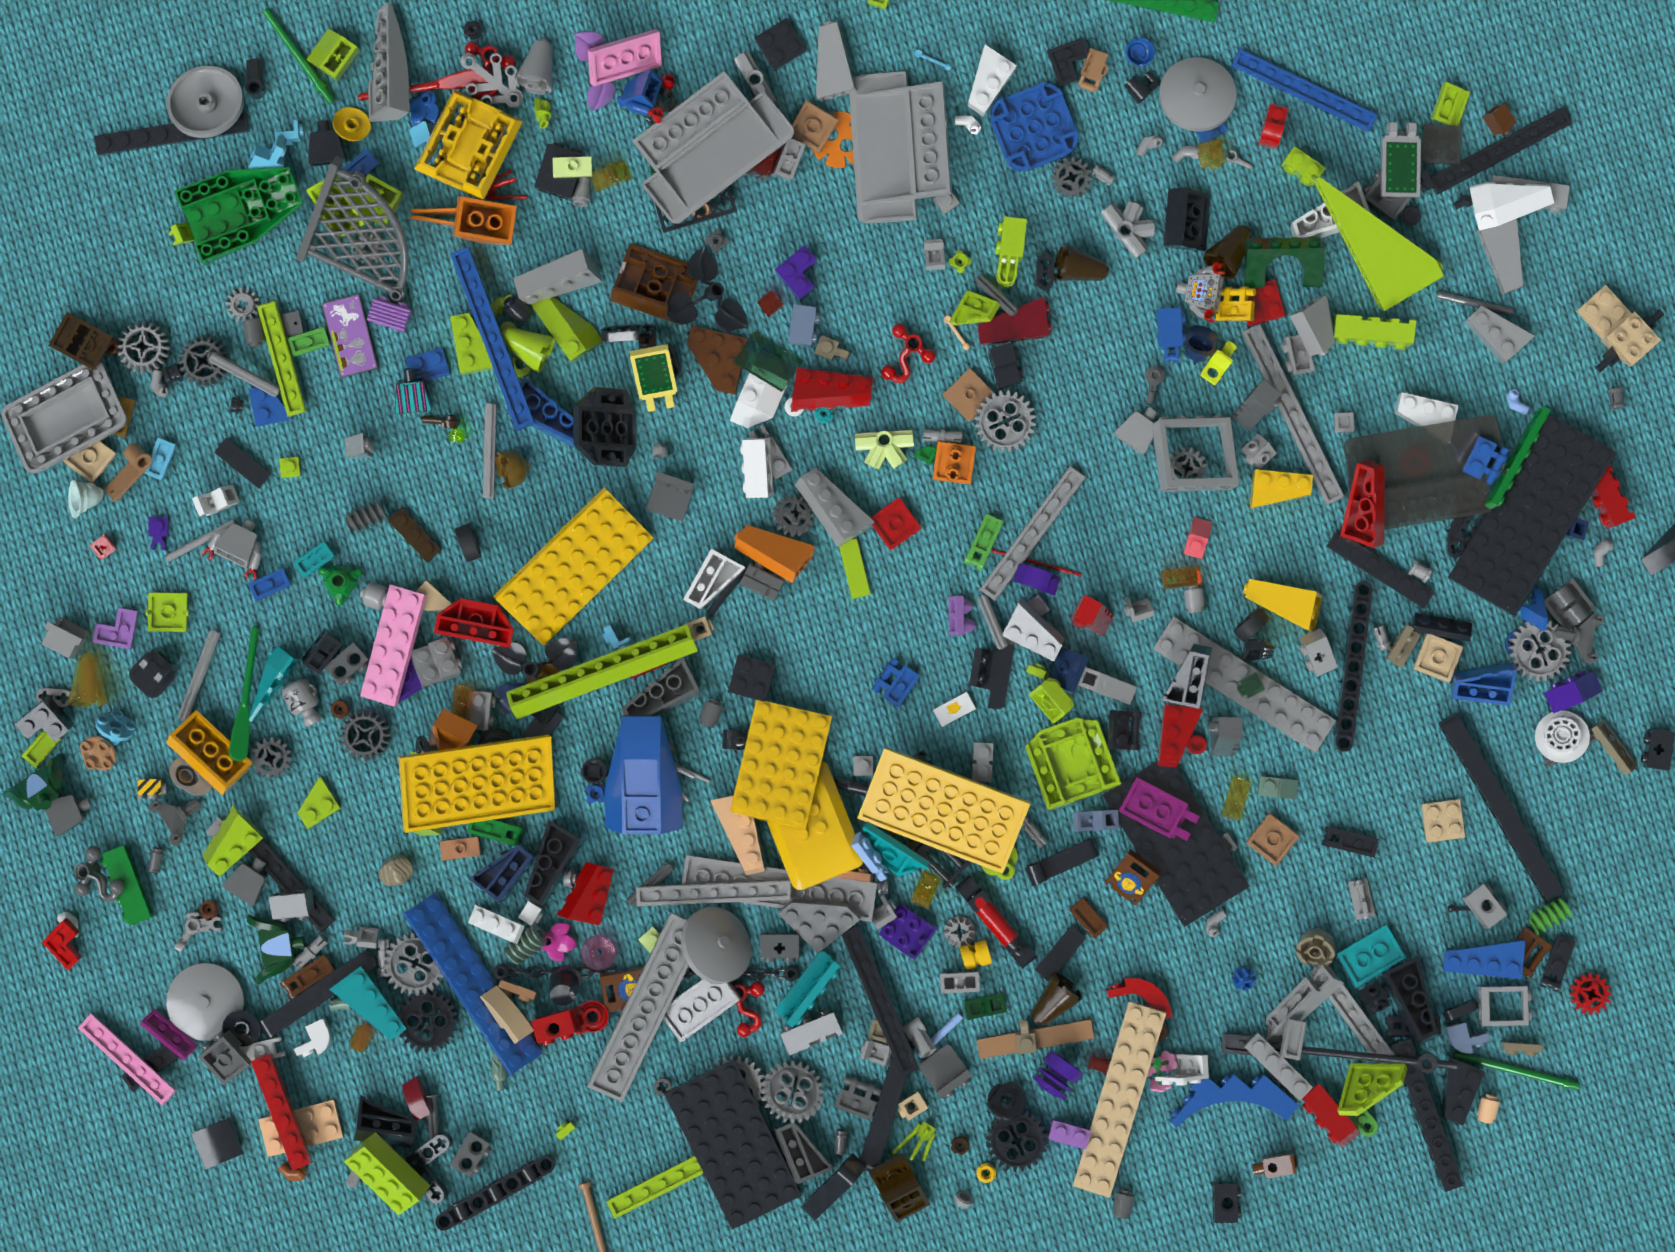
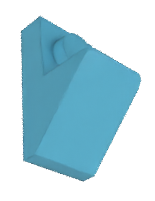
[409,120,448,148]

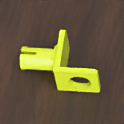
[1200,341,1237,385]

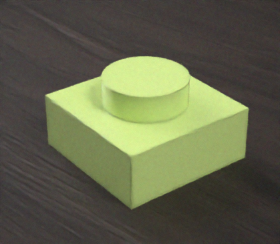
[638,927,660,953]

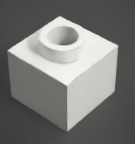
[518,901,543,925]

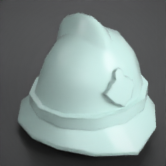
[68,480,104,519]

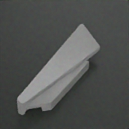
[1264,965,1344,1043]

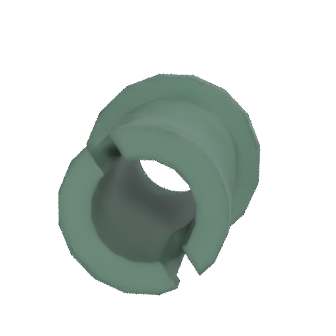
[330,998,352,1011]

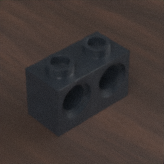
[302,628,342,674]

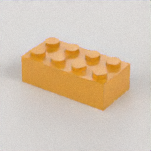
[166,710,253,796]

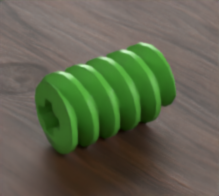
[1529,898,1573,936]

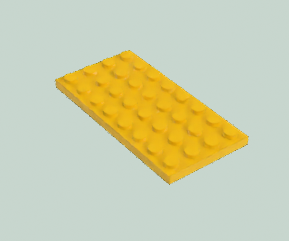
[493,488,654,646]
[398,735,555,833]
[857,747,1031,874]

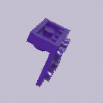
[879,903,937,960]

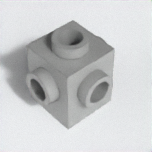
[1241,434,1277,469]

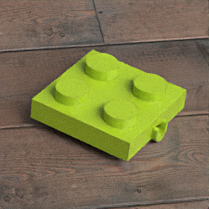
[146,593,189,632]

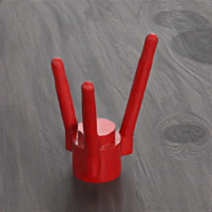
[485,170,528,201]

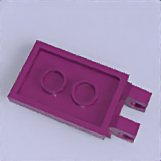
[1119,777,1200,841]

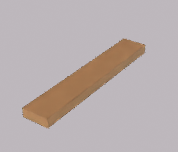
[976,1019,1094,1059]

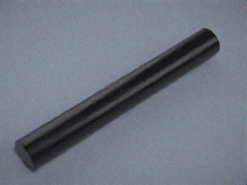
[706,570,746,617]

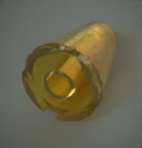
[68,653,107,708]

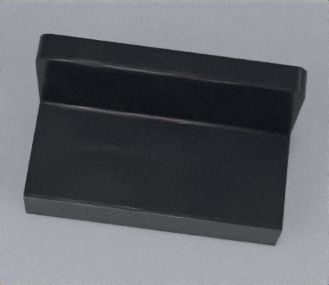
[524,711,564,738]

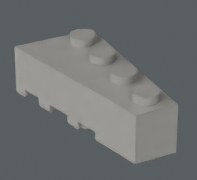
[795,468,874,547]

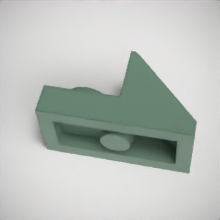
[1257,776,1298,799]

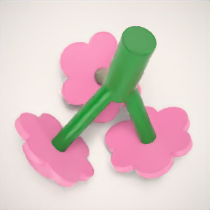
[1147,1051,1178,1092]

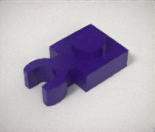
[148,517,169,550]

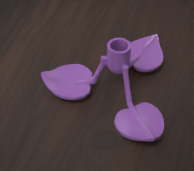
[574,31,633,110]

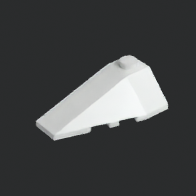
[1469,182,1554,230]

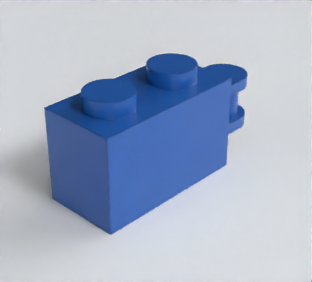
[1156,308,1186,363]

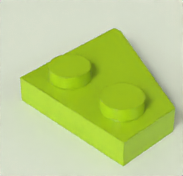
[949,290,1000,325]

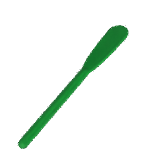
[229,626,259,761]

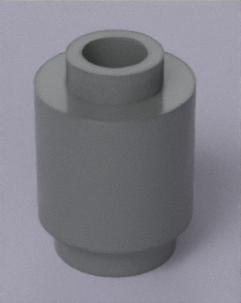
[699,698,723,728]
[1112,1189,1135,1219]

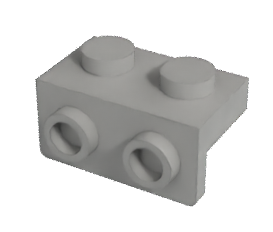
[1281,335,1315,376]

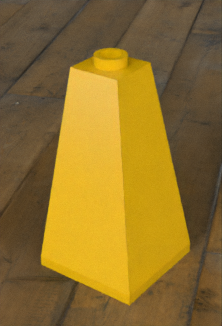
[1243,579,1323,632]

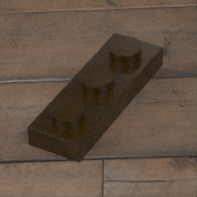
[388,508,441,563]

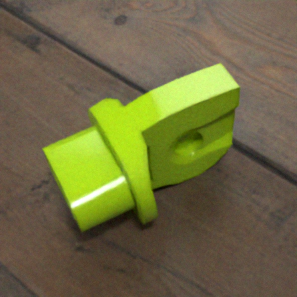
[534,98,551,128]

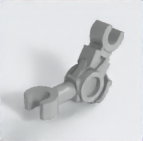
[174,912,222,952]

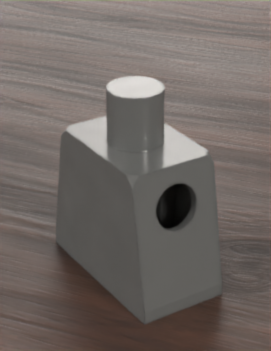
[45,795,92,836]
[222,857,268,906]

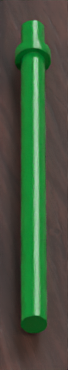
[1454,1051,1580,1090]

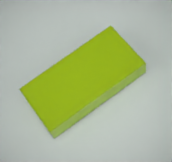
[22,730,62,768]

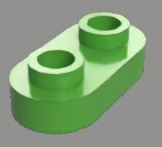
[1347,1110,1378,1137]

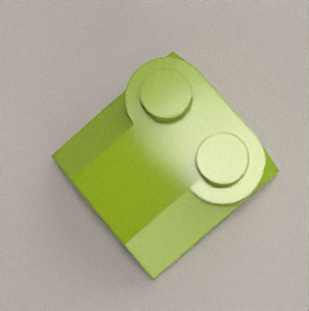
[1028,678,1074,724]

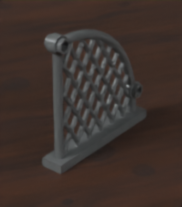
[296,156,409,301]

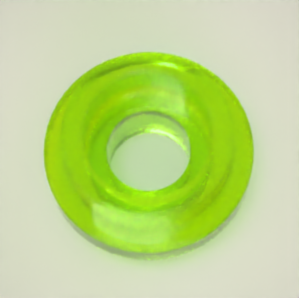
[447,428,467,443]

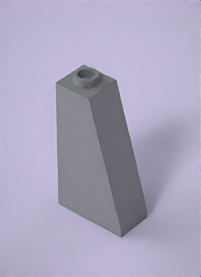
[816,21,857,102]

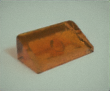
[1161,566,1202,589]
[451,685,474,721]

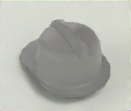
[169,757,212,796]

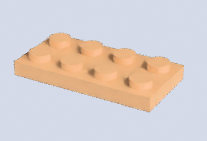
[258,1099,344,1157]

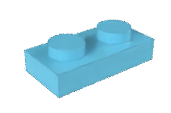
[144,438,177,481]

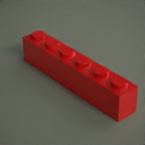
[251,1053,314,1171]

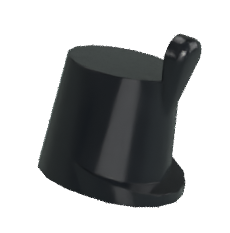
[549,966,582,1005]

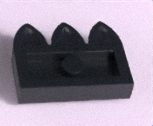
[1242,639,1275,662]

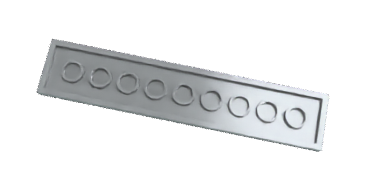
[1153,616,1336,753]
[682,855,877,922]
[587,912,689,1102]

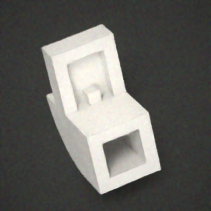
[192,484,240,516]
[294,1018,332,1057]

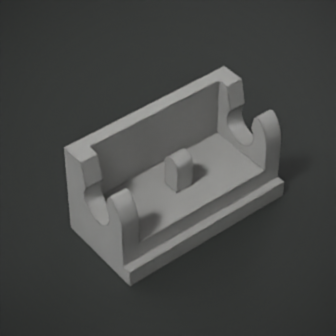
[771,138,806,180]

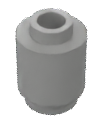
[1184,585,1205,614]

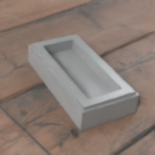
[1280,1018,1307,1060]

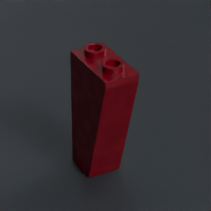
[977,297,1052,346]

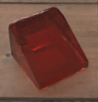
[757,290,784,318]

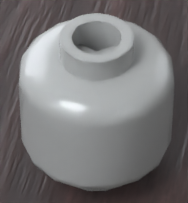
[360,582,388,610]

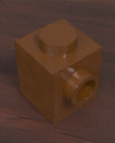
[1482,103,1517,135]

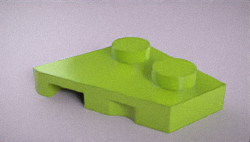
[297,777,341,829]

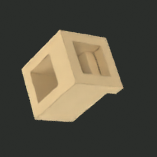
[683,617,714,641]
[897,1090,928,1121]

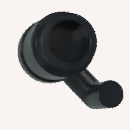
[1124,71,1159,104]

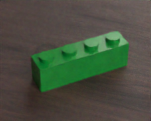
[101,845,154,926]

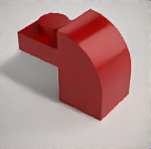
[1258,104,1288,149]

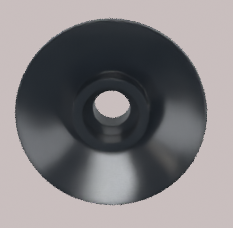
[222,1010,261,1047]

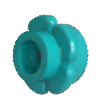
[815,407,833,423]

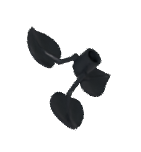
[666,247,748,331]
[492,638,578,724]

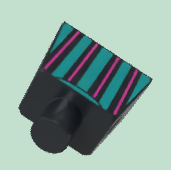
[395,368,433,414]

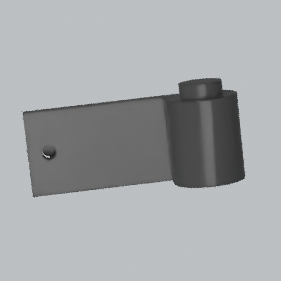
[242,311,304,348]

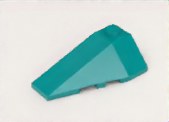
[249,646,299,723]

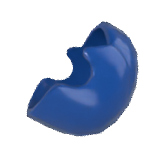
[1125,37,1156,67]

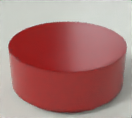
[1187,735,1207,754]

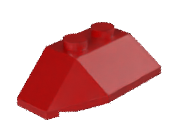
[434,598,514,648]

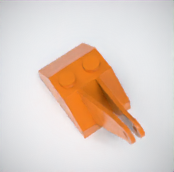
[410,196,517,245]

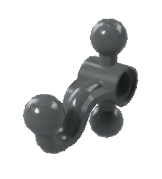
[75,846,125,902]

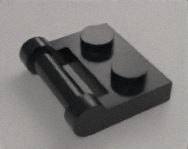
[1107,710,1142,751]

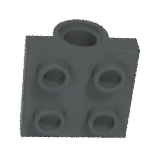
[1544,578,1596,629]

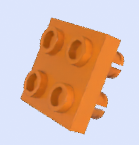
[932,441,976,485]

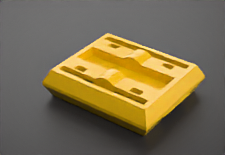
[414,90,523,200]

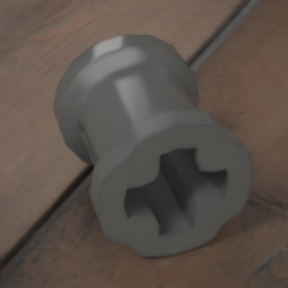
[1607,387,1627,409]

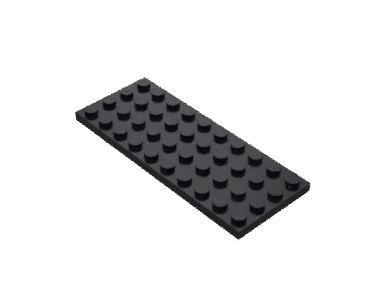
[1448,415,1617,617]

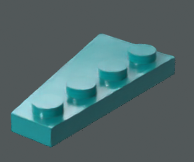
[329,966,407,1040]

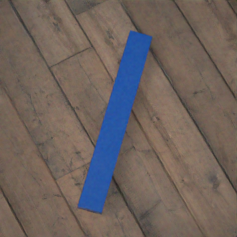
[1231,48,1378,133]

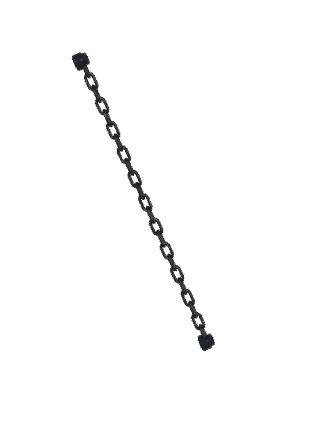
[494,964,799,982]

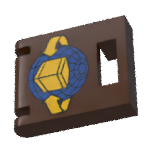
[1104,849,1162,906]
[599,966,644,1013]

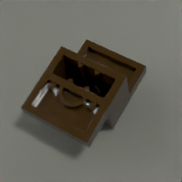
[48,312,114,371]
[868,1153,930,1223]

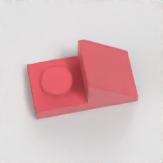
[1183,517,1212,559]

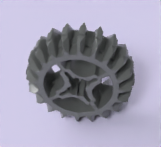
[178,335,230,388]
[339,710,391,762]

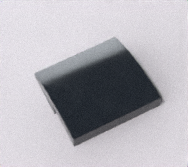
[191,1117,244,1169]

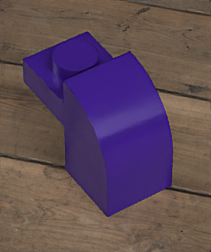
[1013,563,1061,596]

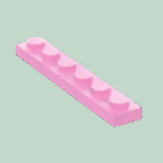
[78,1014,177,1105]

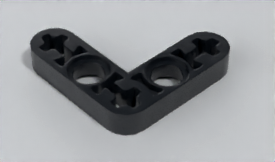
[601,324,657,349]
[405,1132,453,1203]

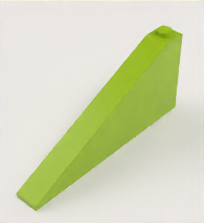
[1311,174,1444,311]

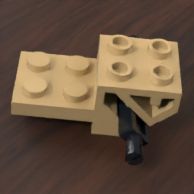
[1576,285,1664,373]

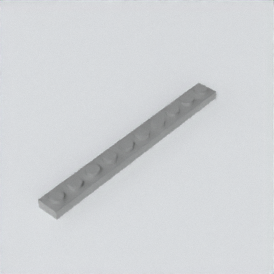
[1242,324,1344,506]

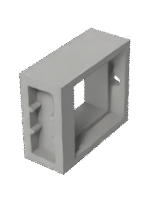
[1478,985,1532,1026]

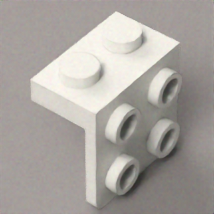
[1155,1054,1209,1085]

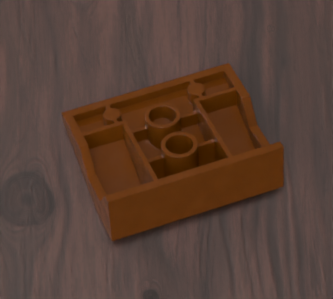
[610,243,699,326]

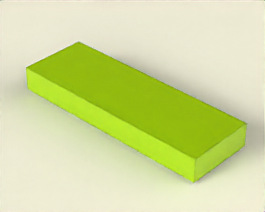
[839,539,871,599]

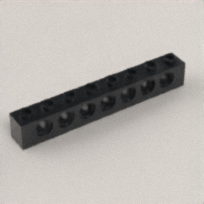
[1389,1037,1464,1192]

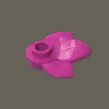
[541,923,577,962]

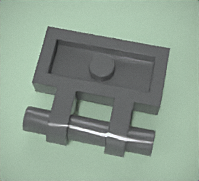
[834,1076,882,1120]

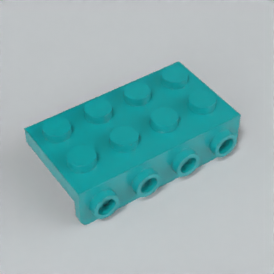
[776,951,840,1028]

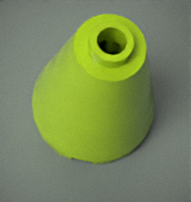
[502,327,555,373]

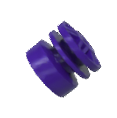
[1032,1050,1084,1100]

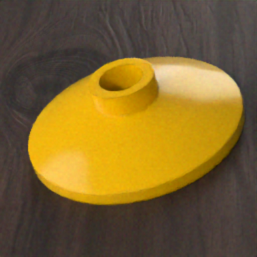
[332,107,371,141]

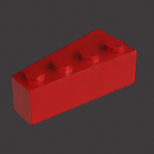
[791,367,873,412]
[1591,465,1636,529]
[1070,595,1114,637]

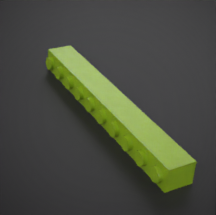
[506,624,698,719]

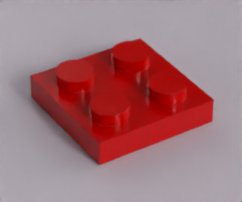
[1246,279,1285,327]
[871,497,922,551]

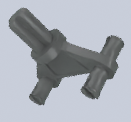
[1554,614,1605,664]
[149,799,202,846]

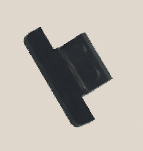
[969,638,1015,709]

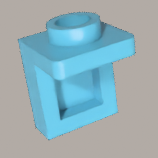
[275,119,304,146]
[602,625,632,649]

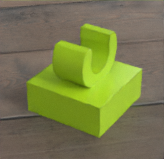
[169,222,195,245]

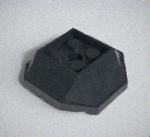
[573,387,636,467]

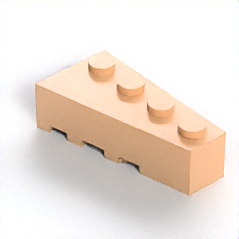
[710,796,765,875]

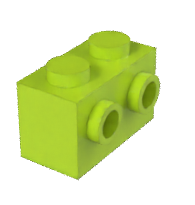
[1281,146,1326,187]

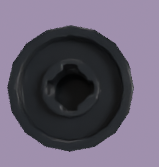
[581,758,608,784]

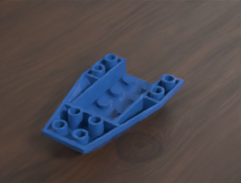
[605,715,683,834]

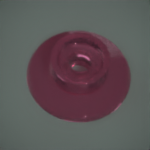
[581,935,616,970]

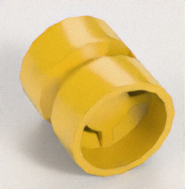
[959,940,992,971]

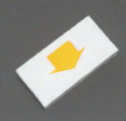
[933,692,976,727]

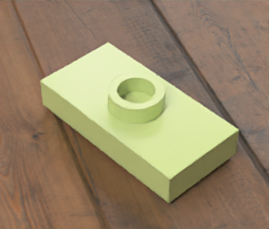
[553,157,592,178]

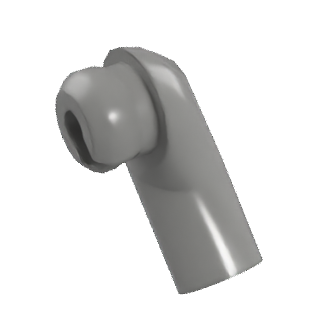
[1135,135,1163,157]

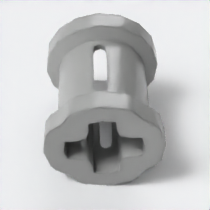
[1408,559,1433,583]

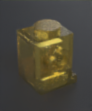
[1196,139,1226,170]

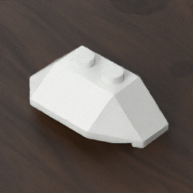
[730,351,788,429]

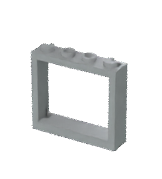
[1152,415,1239,492]

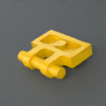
[1216,286,1256,321]

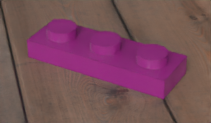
[140,1009,198,1061]

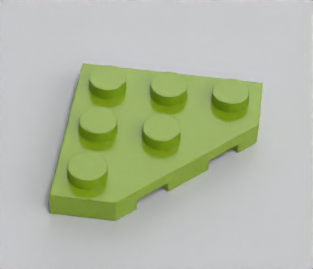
[1338,1063,1407,1116]

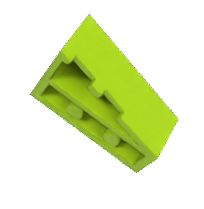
[450,313,494,375]
[202,805,263,877]

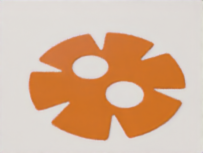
[812,112,854,168]

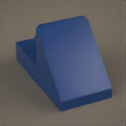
[1520,589,1548,631]

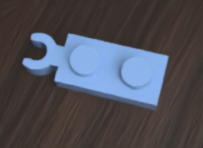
[852,832,889,881]

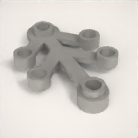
[460,53,523,108]

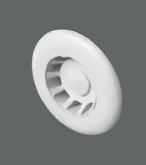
[1535,711,1590,763]

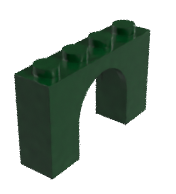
[1243,236,1325,288]

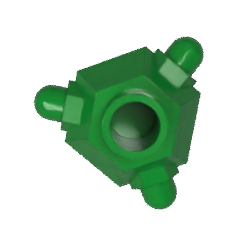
[319,566,362,606]

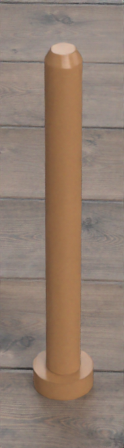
[578,1181,607,1252]

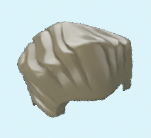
[379,854,413,886]

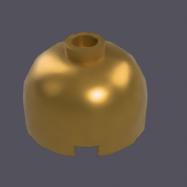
[495,450,530,489]

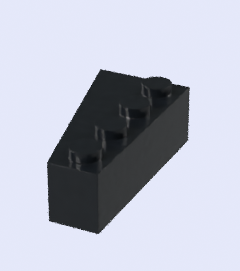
[1381,956,1438,1046]

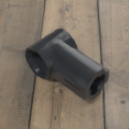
[245,59,266,100]

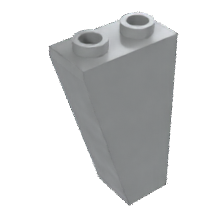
[1476,219,1523,295]

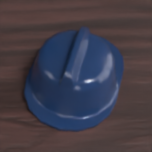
[1185,325,1217,365]

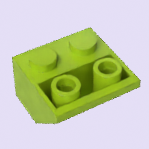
[306,28,360,82]
[359,174,404,226]

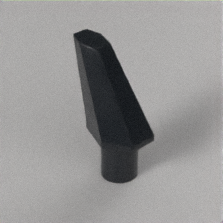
[1453,195,1473,210]

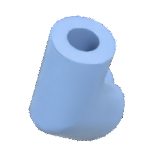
[1506,389,1530,415]

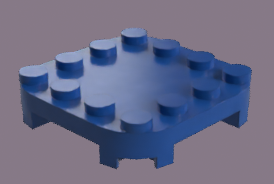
[990,82,1079,172]

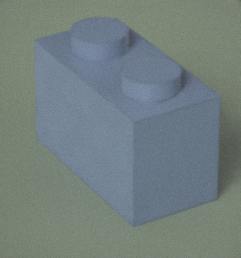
[788,304,820,347]

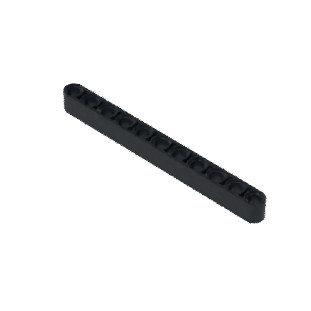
[1438,713,1564,904]

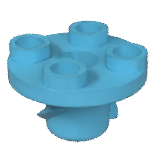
[96,710,136,746]

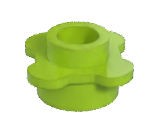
[949,250,972,273]

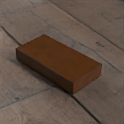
[1069,897,1109,939]

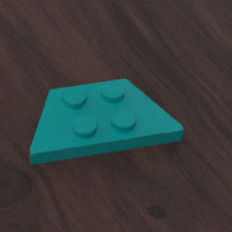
[863,822,930,876]

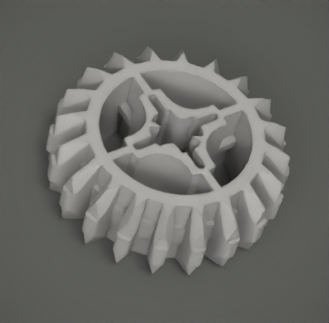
[118,321,170,374]

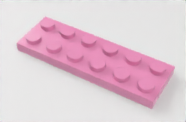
[360,584,427,707]

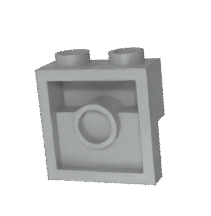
[411,637,462,688]

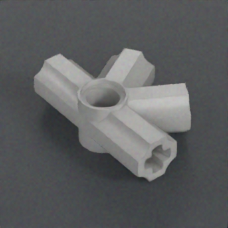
[1100,201,1155,259]

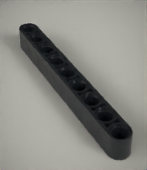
[1333,581,1373,752]

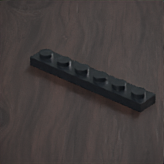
[1326,530,1435,609]

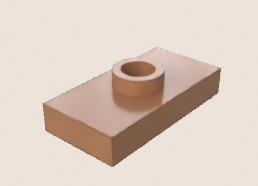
[440,837,481,861]

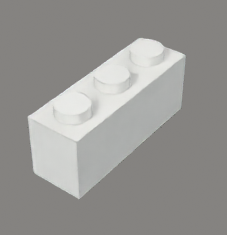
[740,437,774,498]

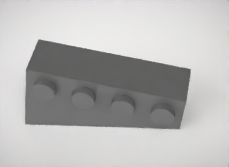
[1208,717,1243,757]

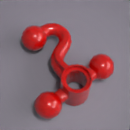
[465,41,516,99]
[881,323,936,383]
[732,982,765,1037]

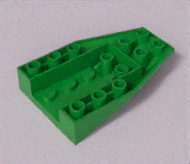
[174,167,303,265]

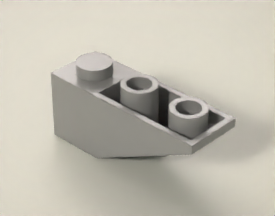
[345,433,374,459]
[1078,667,1137,705]

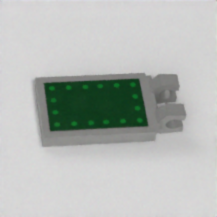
[1380,122,1421,198]

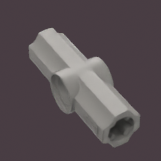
[734,51,777,103]

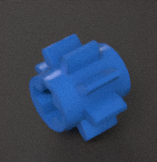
[1231,966,1257,990]

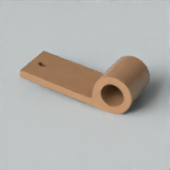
[103,443,152,502]

